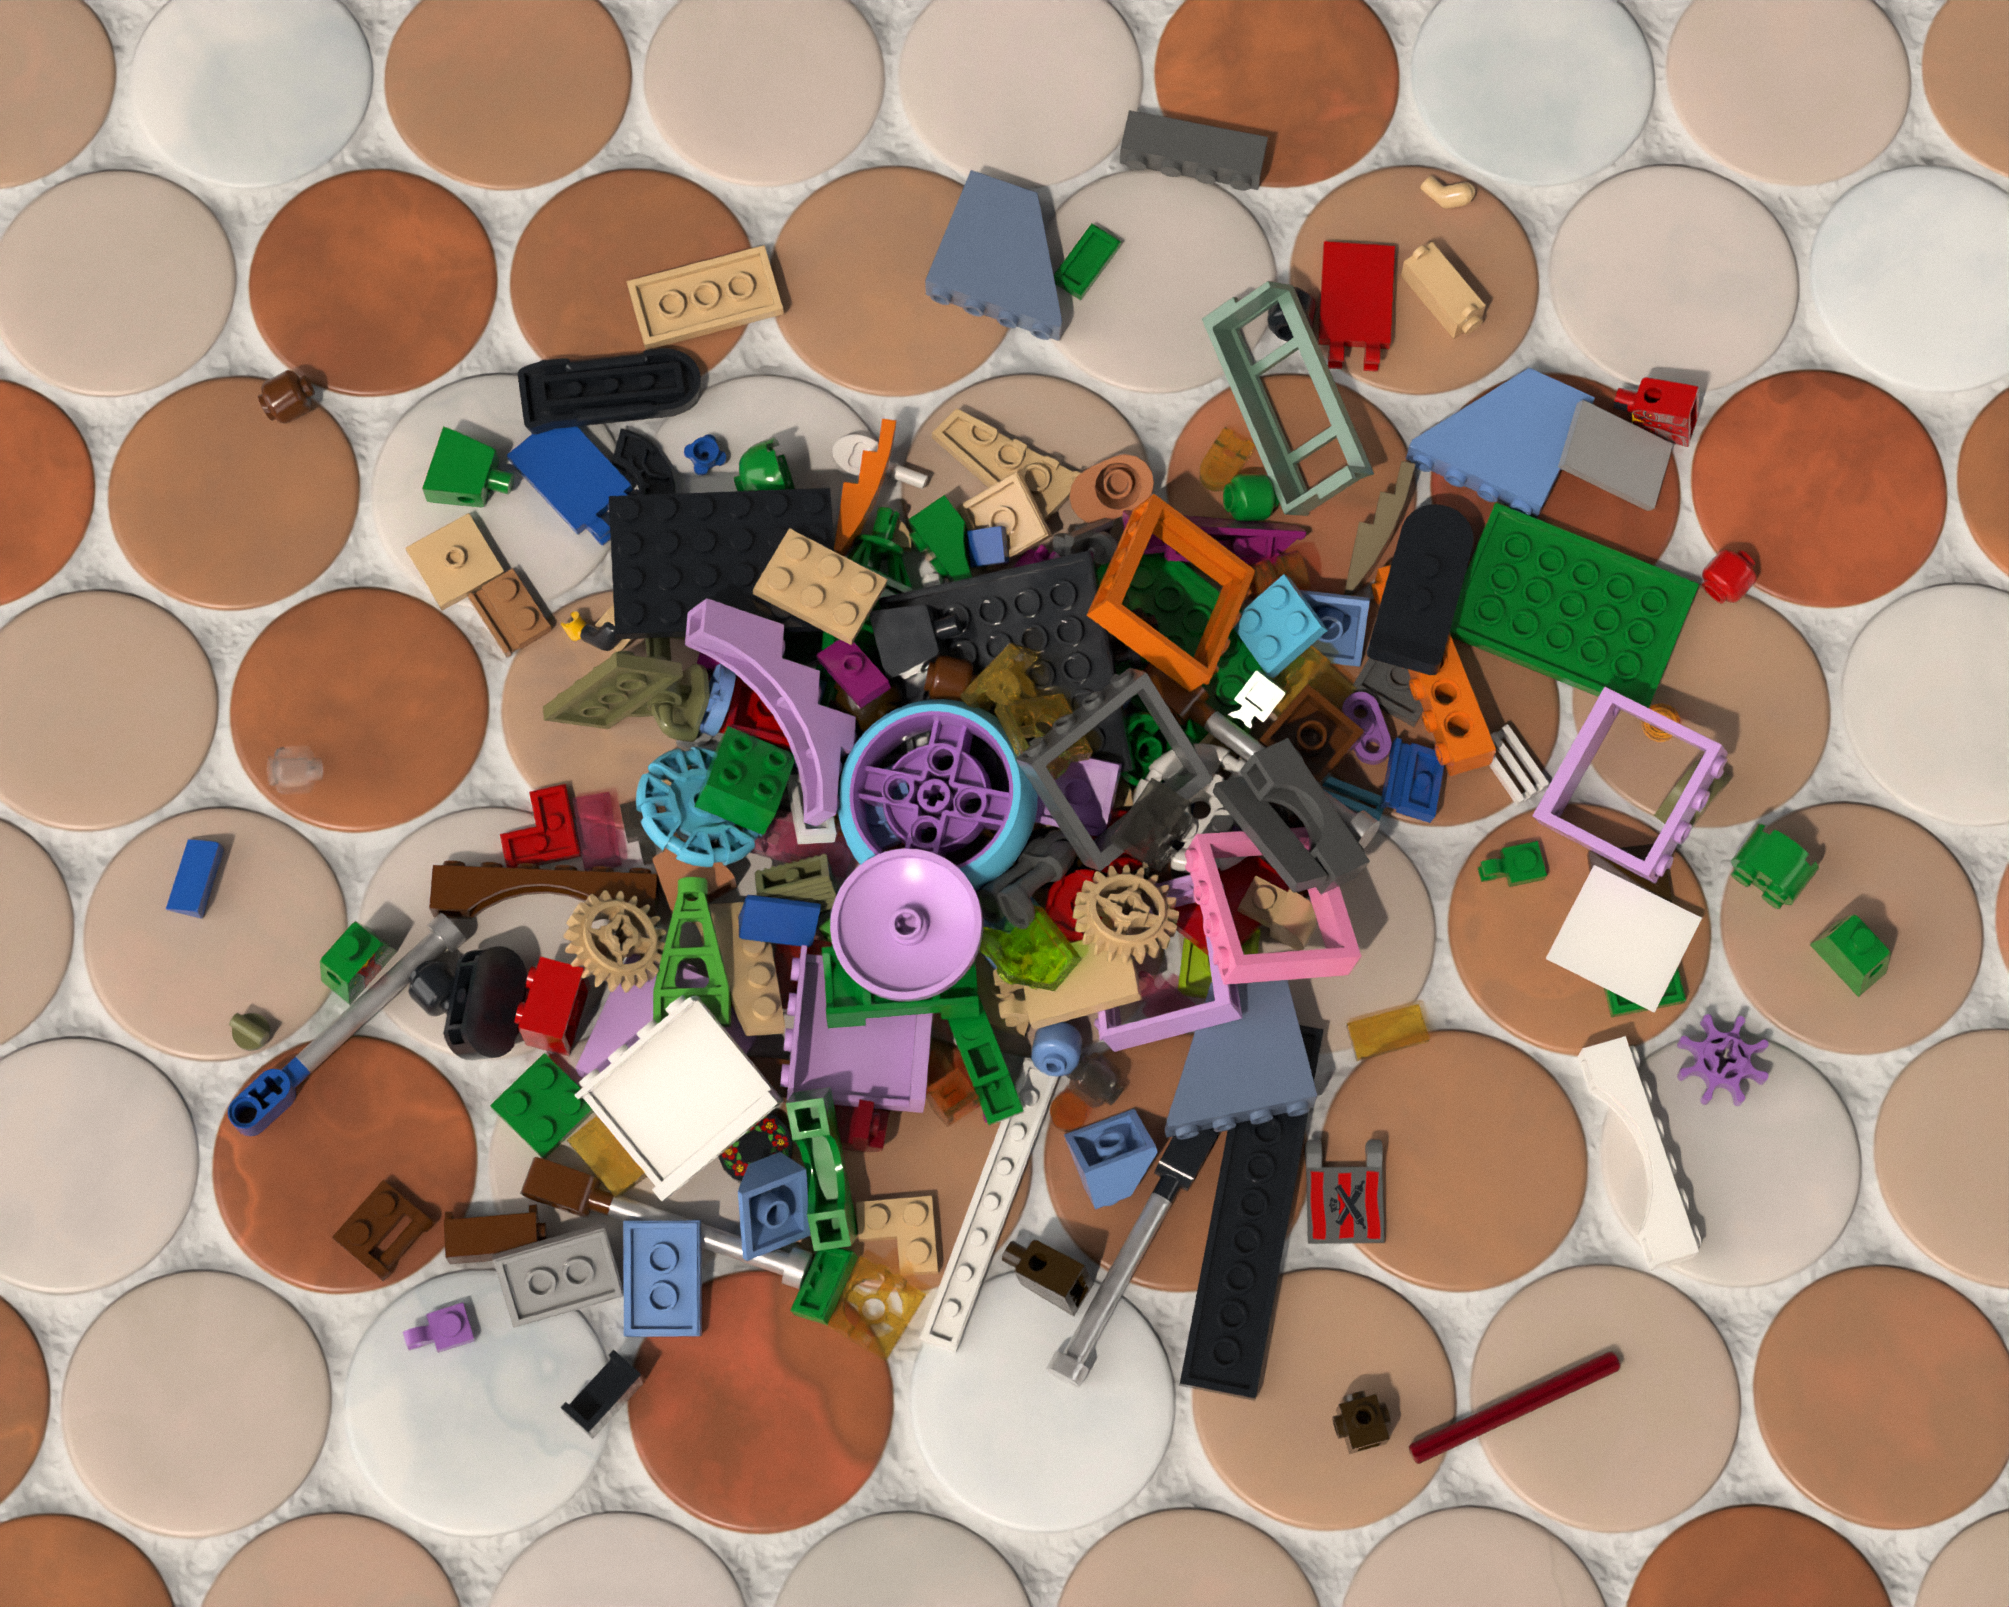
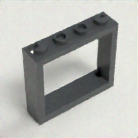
[1015,668,1213,871]

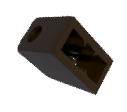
[1002,1239,1094,1316]

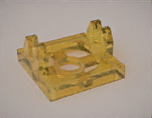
[960,643,1039,711]
[994,693,1093,780]
[824,1256,926,1362]

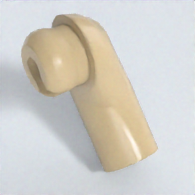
[1420,175,1475,209]

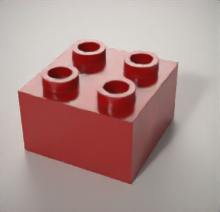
[515,956,591,1057]

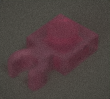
[1138,970,1195,1018]

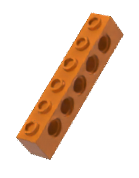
[1371,565,1496,776]

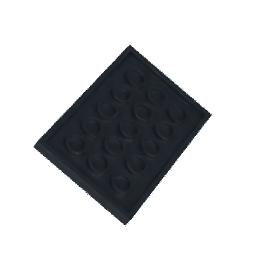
[609,488,835,640]

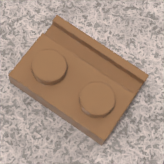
[467,568,552,658]

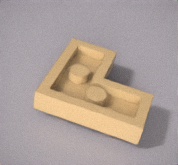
[856,1196,938,1277]

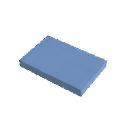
[623,1220,702,1337]

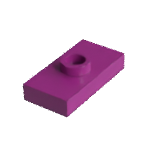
[817,639,891,708]

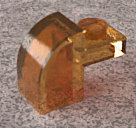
[926,1047,981,1127]

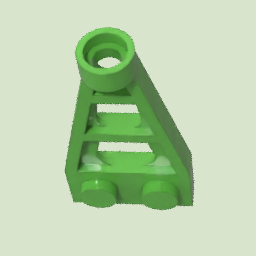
[653,877,731,1027]

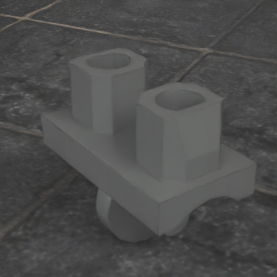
[1053,518,1118,564]

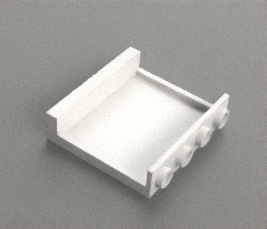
[575,995,784,1201]

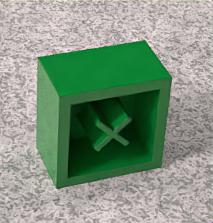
[694,726,795,835]

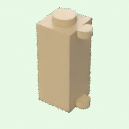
[1401,242,1486,339]

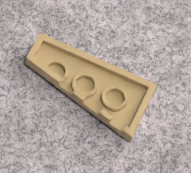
[692,902,785,1036]

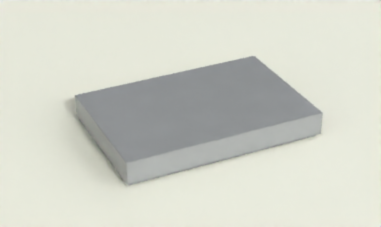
[1558,400,1673,511]
[492,1223,624,1328]

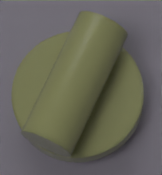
[229,1013,270,1051]

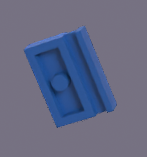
[1380,738,1444,823]

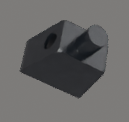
[869,604,963,682]

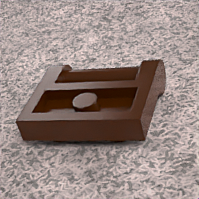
[332,1180,435,1282]

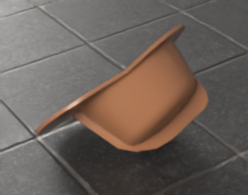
[1069,454,1154,523]

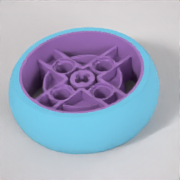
[838,699,1038,891]

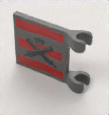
[1305,1139,1384,1244]

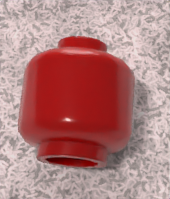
[1702,550,1757,604]

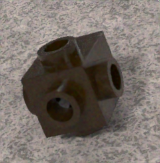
[1332,1391,1391,1454]

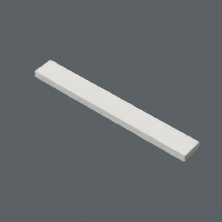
[919,1057,1059,1354]

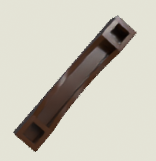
[429,860,660,927]

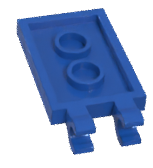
[507,427,633,546]

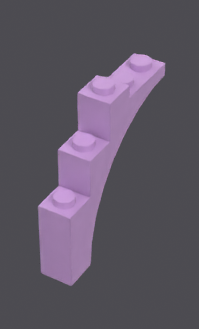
[685,598,857,826]

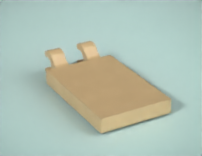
[993,940,1142,1030]

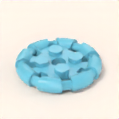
[636,747,763,867]

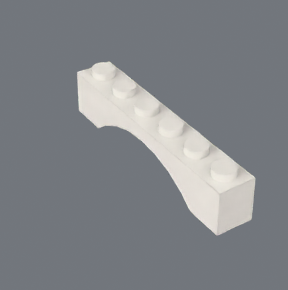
[1577,1036,1702,1271]

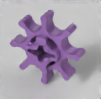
[1677,1014,1769,1106]

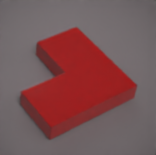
[500,784,581,868]

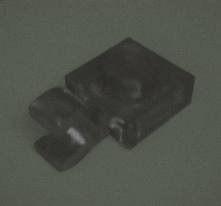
[619,801,659,865]

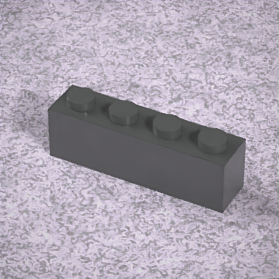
[1120,110,1268,191]

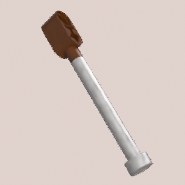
[1142,662,1380,848]
[520,1157,813,1289]

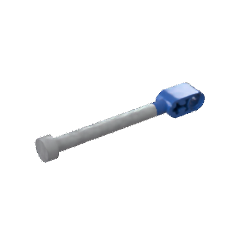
[228,913,466,1136]

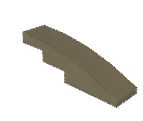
[1344,461,1416,596]

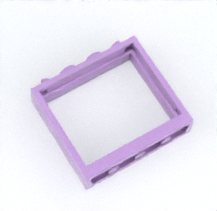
[1533,687,1728,884]
[1094,875,1242,1052]

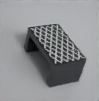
[560,1349,645,1439]

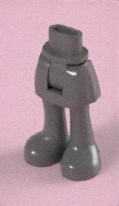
[976,829,1077,929]

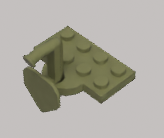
[543,637,710,742]

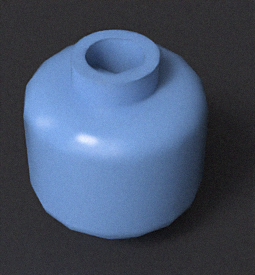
[1031,1022,1082,1077]

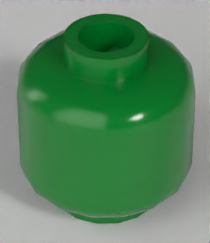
[1223,473,1279,521]

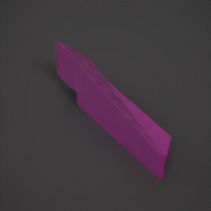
[1123,510,1306,565]

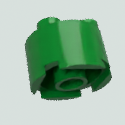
[1731,824,1819,909]

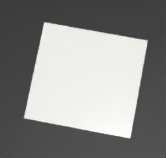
[1546,865,1702,1013]

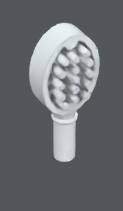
[832,435,928,489]

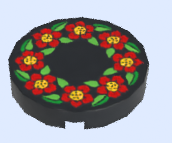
[718,1113,793,1184]

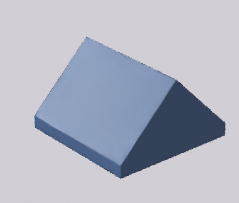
[1299,590,1370,667]

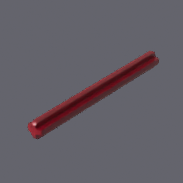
[1409,1351,1621,1464]

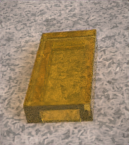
[1346,1004,1430,1061]

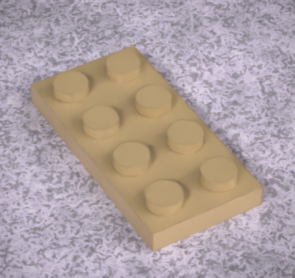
[627,245,784,350]

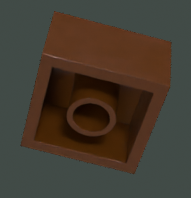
[1259,684,1365,786]

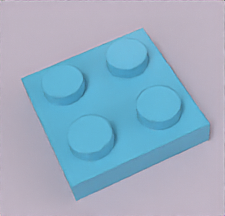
[1234,574,1328,678]

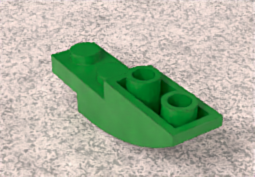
[947,995,1024,1126]

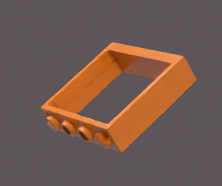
[1087,494,1256,692]

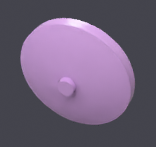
[830,848,984,1002]

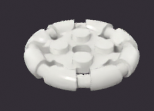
[1133,743,1247,874]

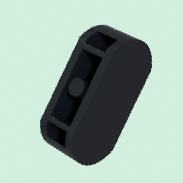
[443,946,528,1061]

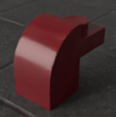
[834,1099,890,1152]

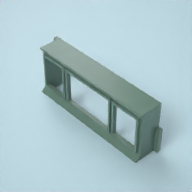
[1202,281,1374,516]

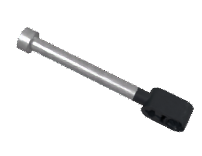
[1046,1128,1220,1388]

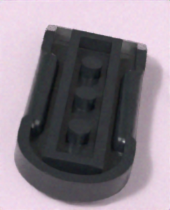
[518,348,701,435]
[1367,504,1474,675]

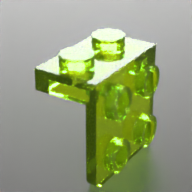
[979,905,1082,991]

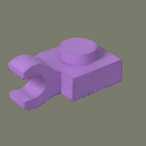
[403,1303,475,1353]

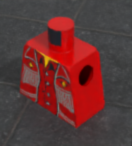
[1613,377,1699,447]

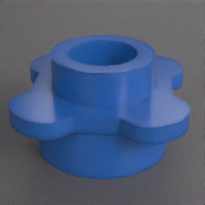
[684,434,726,476]

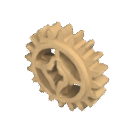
[1073,865,1179,965]
[563,890,667,993]

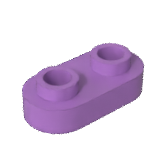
[1342,692,1392,765]

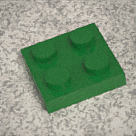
[490,1053,594,1159]

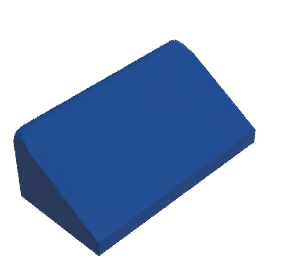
[166,839,224,919]
[738,895,821,947]

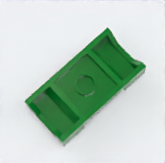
[822,946,980,1029]

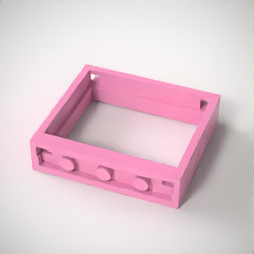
[1185,827,1361,985]

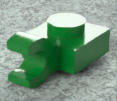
[1477,841,1547,887]

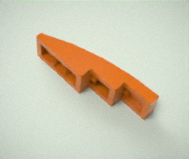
[834,419,896,557]

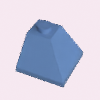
[1064,1109,1158,1209]
[738,1152,811,1261]

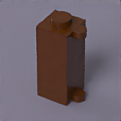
[444,1204,547,1264]

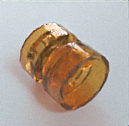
[1249,550,1311,599]

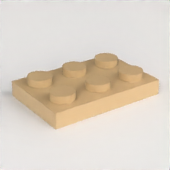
[753,528,888,645]

